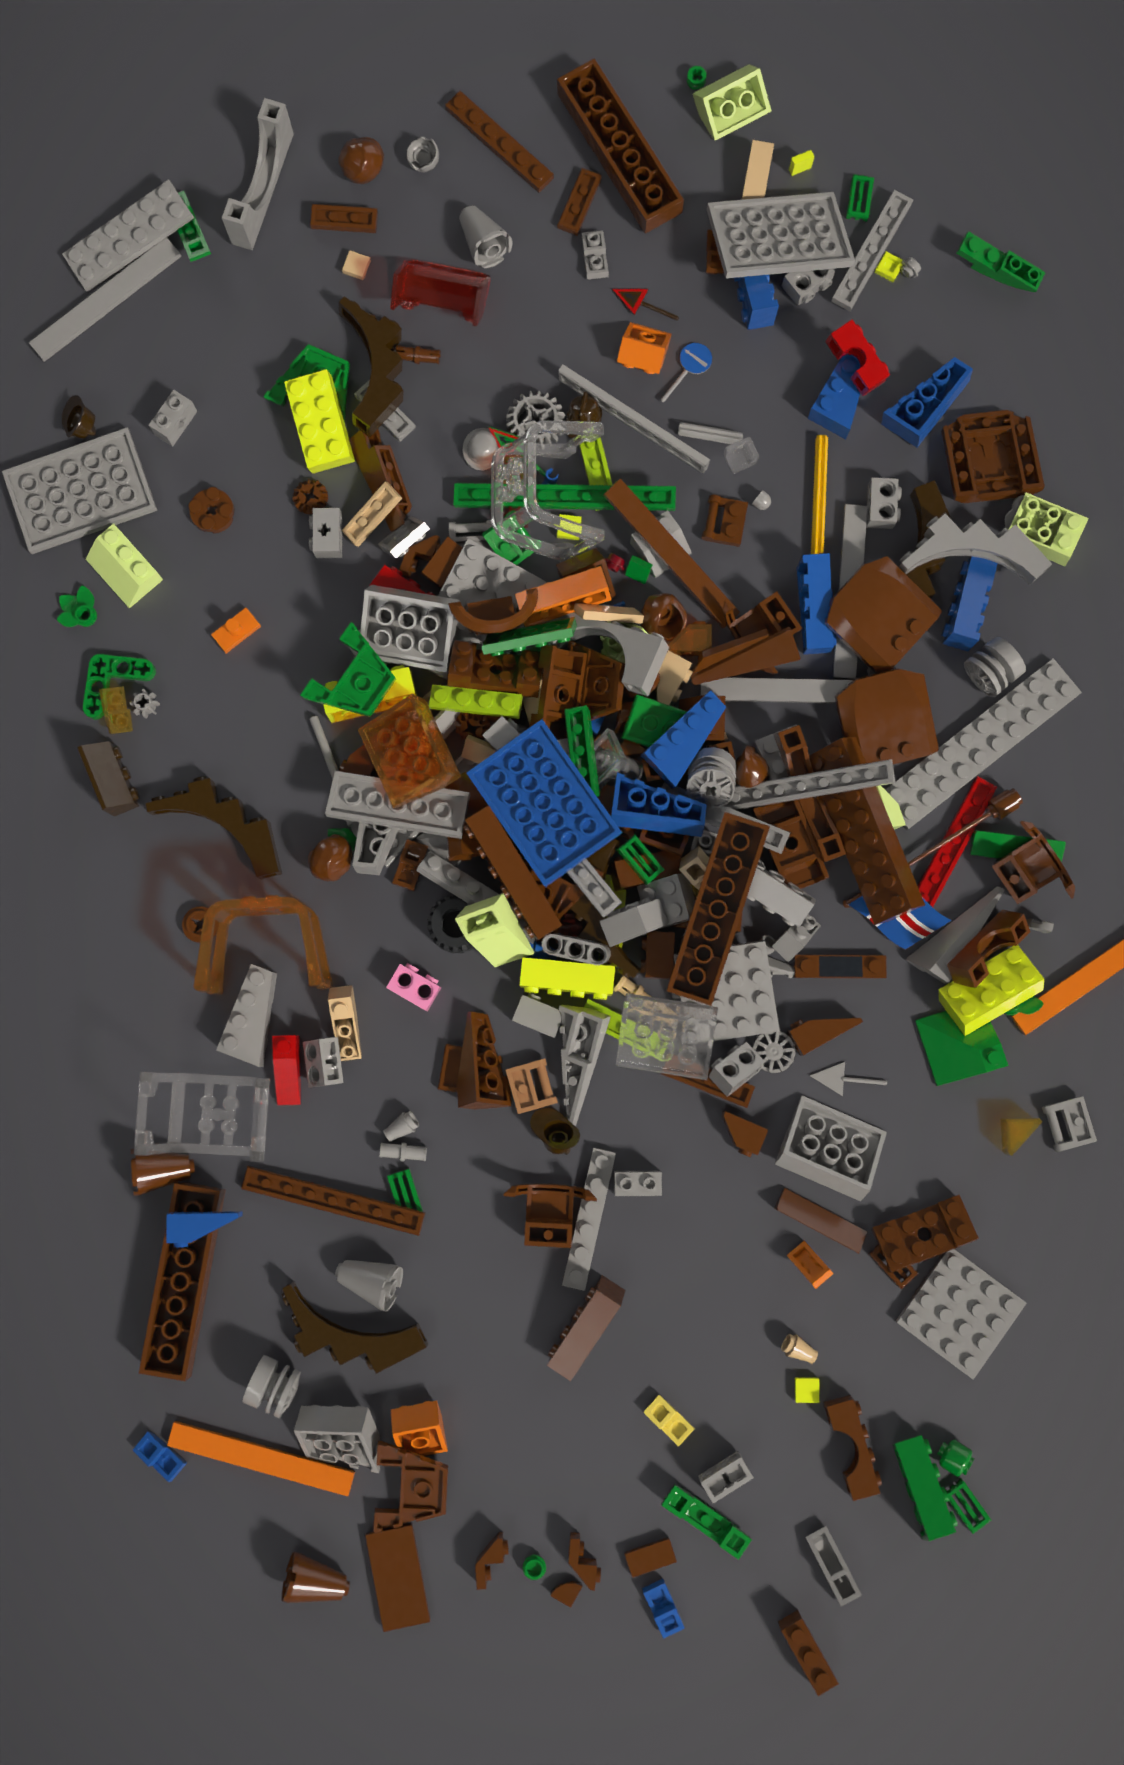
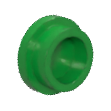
[523,1554,546,1580]

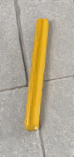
[811,435,828,554]

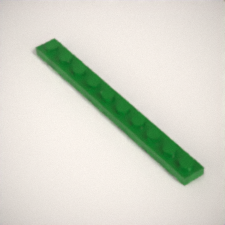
[453,483,676,511]

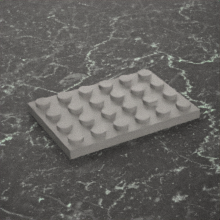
[706,192,855,278]
[2,427,158,554]
[427,538,546,681]

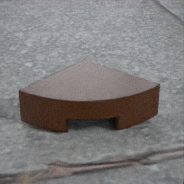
[550,1581,582,1608]

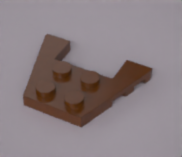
[568,641,625,721]
[513,852,605,919]
[374,1441,448,1533]

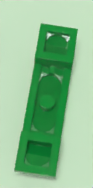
[178,191,211,262]
[661,1484,752,1560]

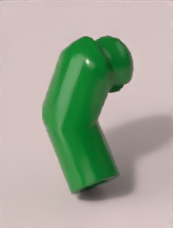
[328,828,357,851]

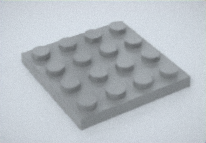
[674,940,780,1045]
[895,1249,1027,1380]

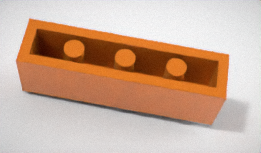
[515,566,611,627]

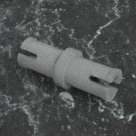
[380,1143,427,1161]

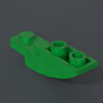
[956,231,1045,292]

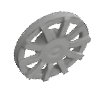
[752,1031,796,1073]

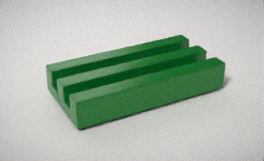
[846,174,874,222]
[617,835,665,885]
[387,1168,423,1212]
[946,1478,991,1534]

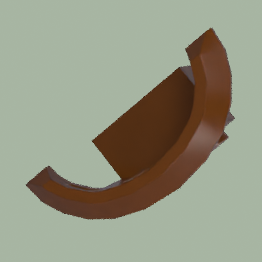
[448,588,538,636]
[723,591,802,674]
[992,821,1075,905]
[503,1184,597,1248]

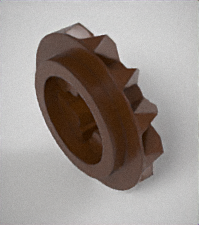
[292,479,328,514]
[454,712,491,740]
[182,906,219,943]

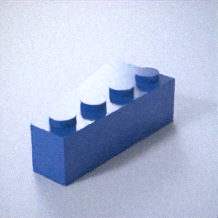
[734,275,779,330]
[808,345,874,440]
[881,357,973,448]
[796,553,837,655]
[941,556,998,652]
[640,690,726,789]
[611,772,707,837]

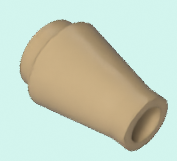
[781,1334,818,1364]

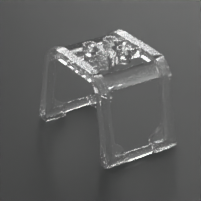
[491,421,604,562]
[134,1072,270,1162]

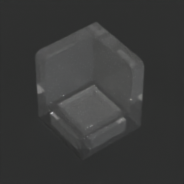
[724,436,759,474]

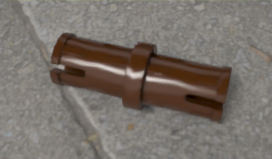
[396,345,441,364]

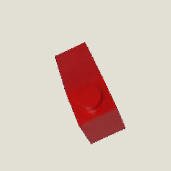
[272,1035,301,1105]

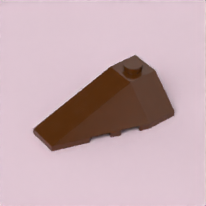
[457,1011,511,1110]

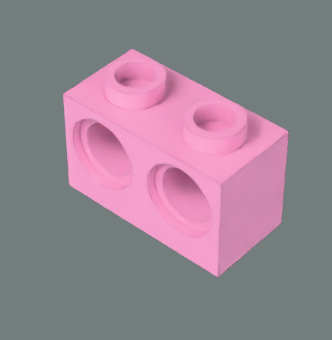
[386,963,441,1011]

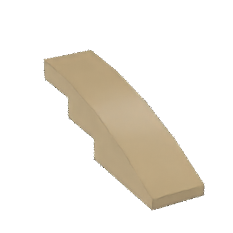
[742,140,774,200]

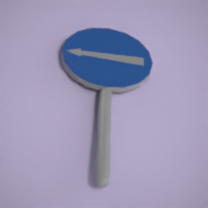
[661,343,712,402]

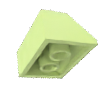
[693,64,771,141]
[86,523,163,608]

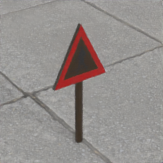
[612,289,679,320]

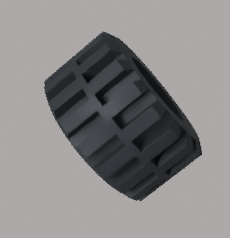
[427,895,474,954]

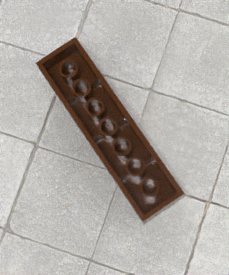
[557,58,684,234]
[809,737,925,925]
[667,812,770,1006]
[139,1182,226,1381]

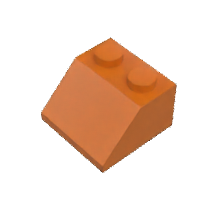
[617,322,672,374]
[391,1400,448,1456]

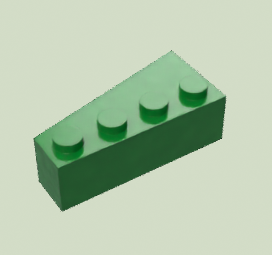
[892,1435,958,1541]

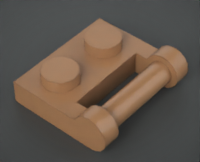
[506,1058,558,1114]

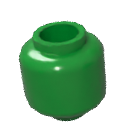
[937,1439,974,1476]

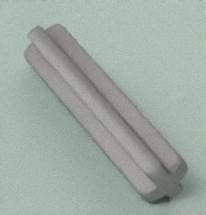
[678,422,743,446]

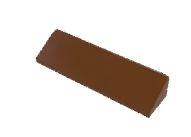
[774,1188,867,1253]

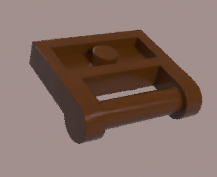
[701,495,748,547]

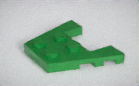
[264,344,350,423]
[300,622,396,717]

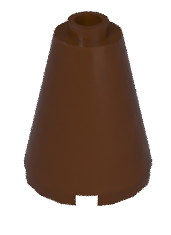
[131,1149,195,1196]
[281,1552,350,1603]

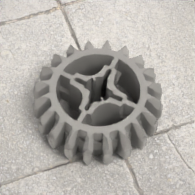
[506,391,565,452]

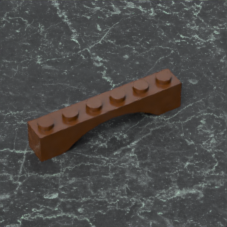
[773,725,846,862]

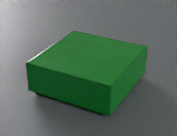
[625,556,653,584]

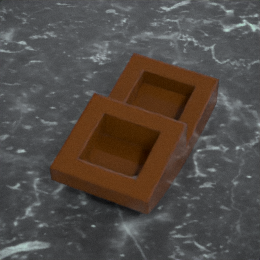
[706,230,724,274]
[392,839,428,891]

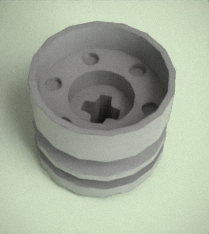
[964,636,1026,698]
[686,747,736,809]
[242,1355,301,1419]

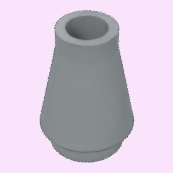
[383,1111,419,1142]

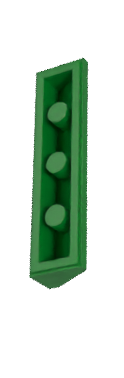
[564,705,600,796]
[970,831,1066,862]

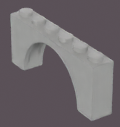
[222,98,294,251]
[524,612,669,696]

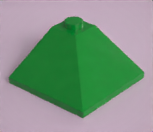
[915,1011,1009,1086]

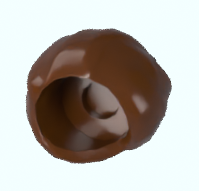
[338,137,384,184]
[641,593,687,641]
[308,834,352,881]

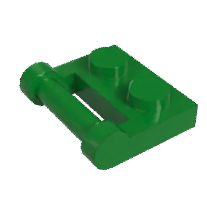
[482,510,540,565]

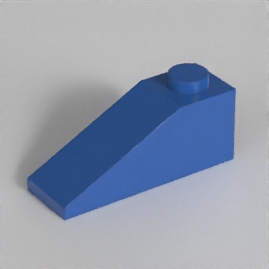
[166,1211,243,1247]

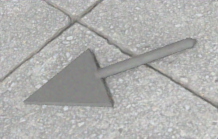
[810,1062,887,1096]

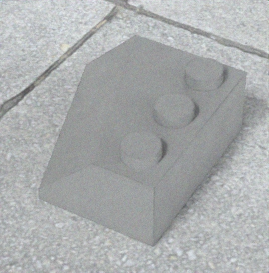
[294,1405,380,1473]

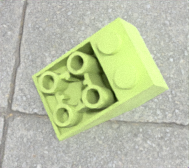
[1009,492,1089,566]
[455,893,534,967]

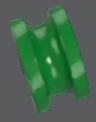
[687,66,707,90]

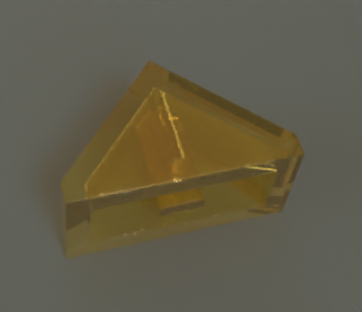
[1000,1118,1043,1156]

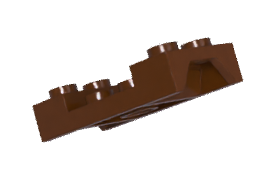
[447,640,542,698]
[529,645,587,740]
[751,800,829,889]
[871,1194,979,1273]

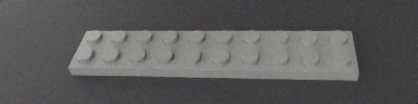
[886,658,1082,830]

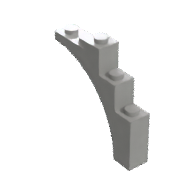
[899,513,1052,585]

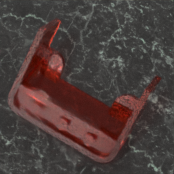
[390,259,491,326]

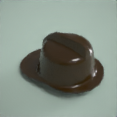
[565,392,602,442]
[62,395,96,438]
[530,1108,580,1155]

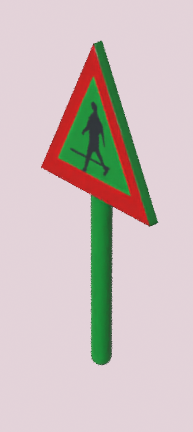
[488,426,546,477]

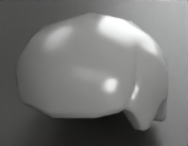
[406,136,439,172]

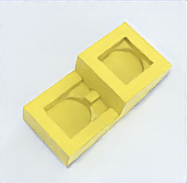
[643,1395,695,1447]

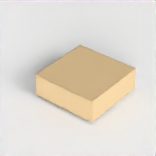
[342,251,371,280]

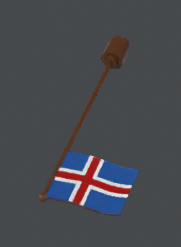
[842,788,1023,950]

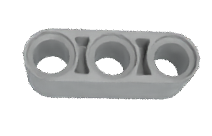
[542,933,611,965]

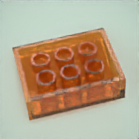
[358,694,461,808]

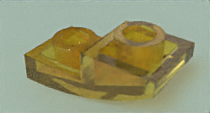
[99,686,133,734]

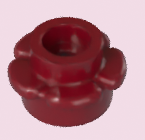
[605,553,625,573]

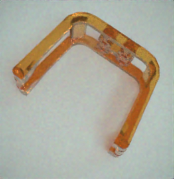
[194,895,333,995]

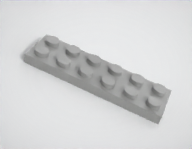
[62,179,194,292]
[325,771,470,839]

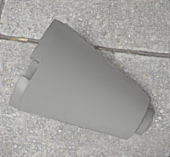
[459,206,513,268]
[335,1260,403,1312]

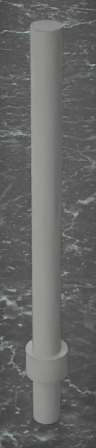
[309,716,359,837]

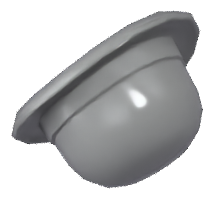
[462,428,502,471]

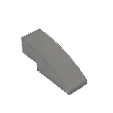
[806,1526,862,1606]

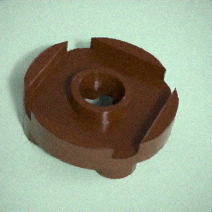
[189,487,235,533]

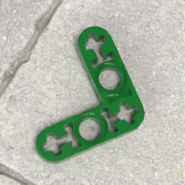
[83,654,156,720]

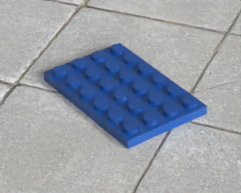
[467,719,622,887]

